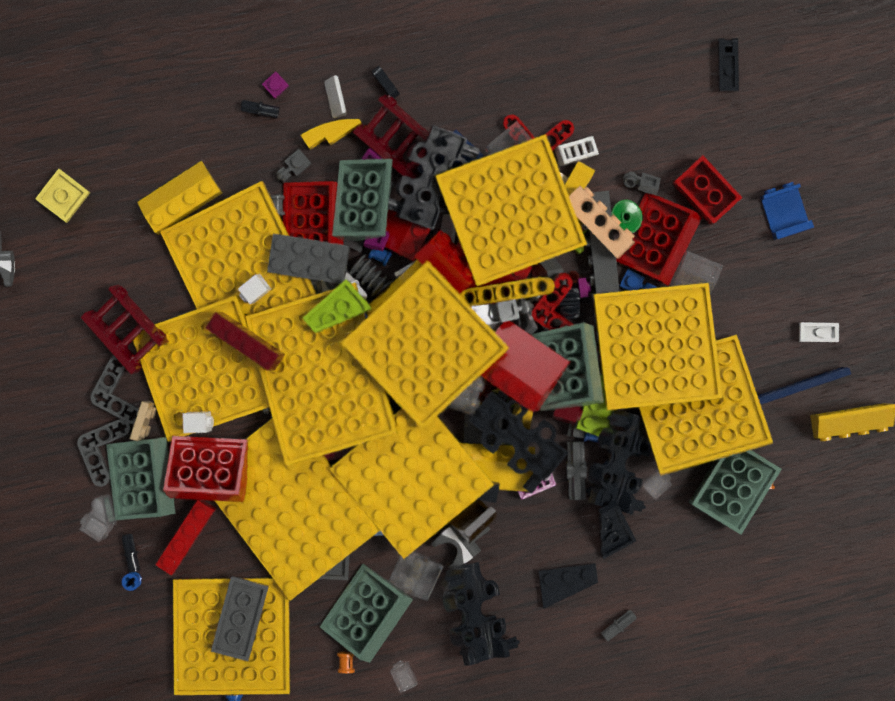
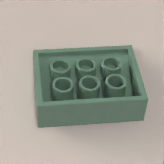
[332,159,392,241]
[531,323,603,411]
[106,437,175,520]
[688,450,781,535]
[320,564,413,663]

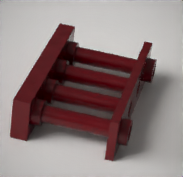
[353,95,429,179]
[81,285,169,375]

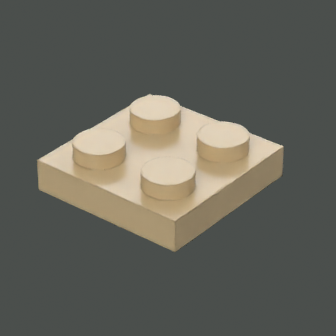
[130,401,157,441]

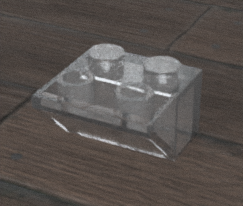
[671,251,723,294]
[447,376,484,415]
[79,494,116,542]
[389,551,444,601]

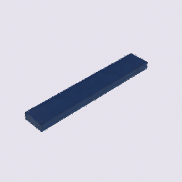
[757,366,851,405]

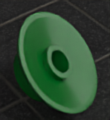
[611,200,643,233]

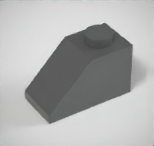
[534,257,566,291]

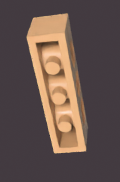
[569,186,635,258]

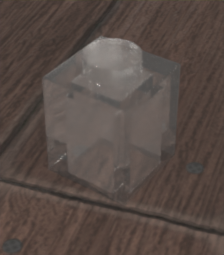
[642,469,673,500]
[390,660,418,693]

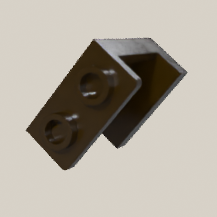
[448,500,497,544]

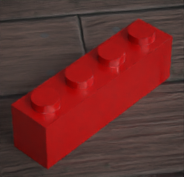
[156,500,216,575]

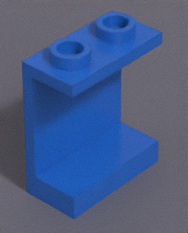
[760,182,814,240]

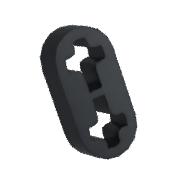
[371,65,400,99]

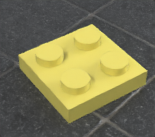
[35,169,91,223]

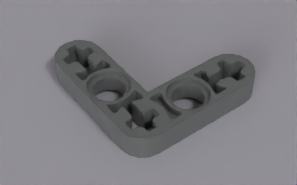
[91,356,140,424]
[77,419,132,487]

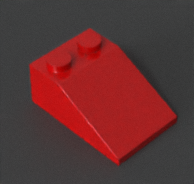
[385,209,431,262]

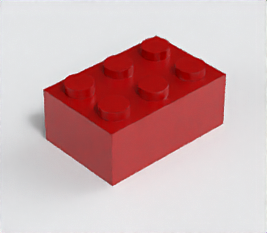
[672,156,742,226]
[414,230,474,294]

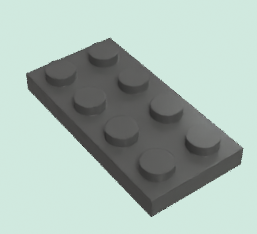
[267,234,350,284]
[211,576,269,661]

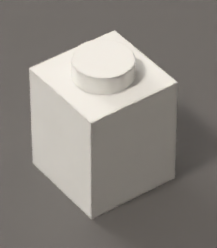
[238,274,271,304]
[183,412,214,433]

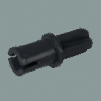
[241,100,280,119]
[121,534,141,573]

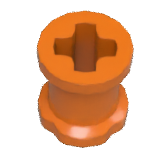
[337,651,355,673]

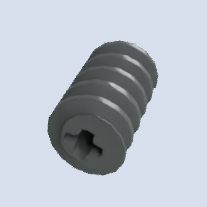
[350,255,392,296]

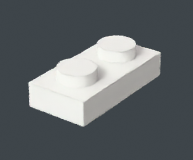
[799,322,839,342]

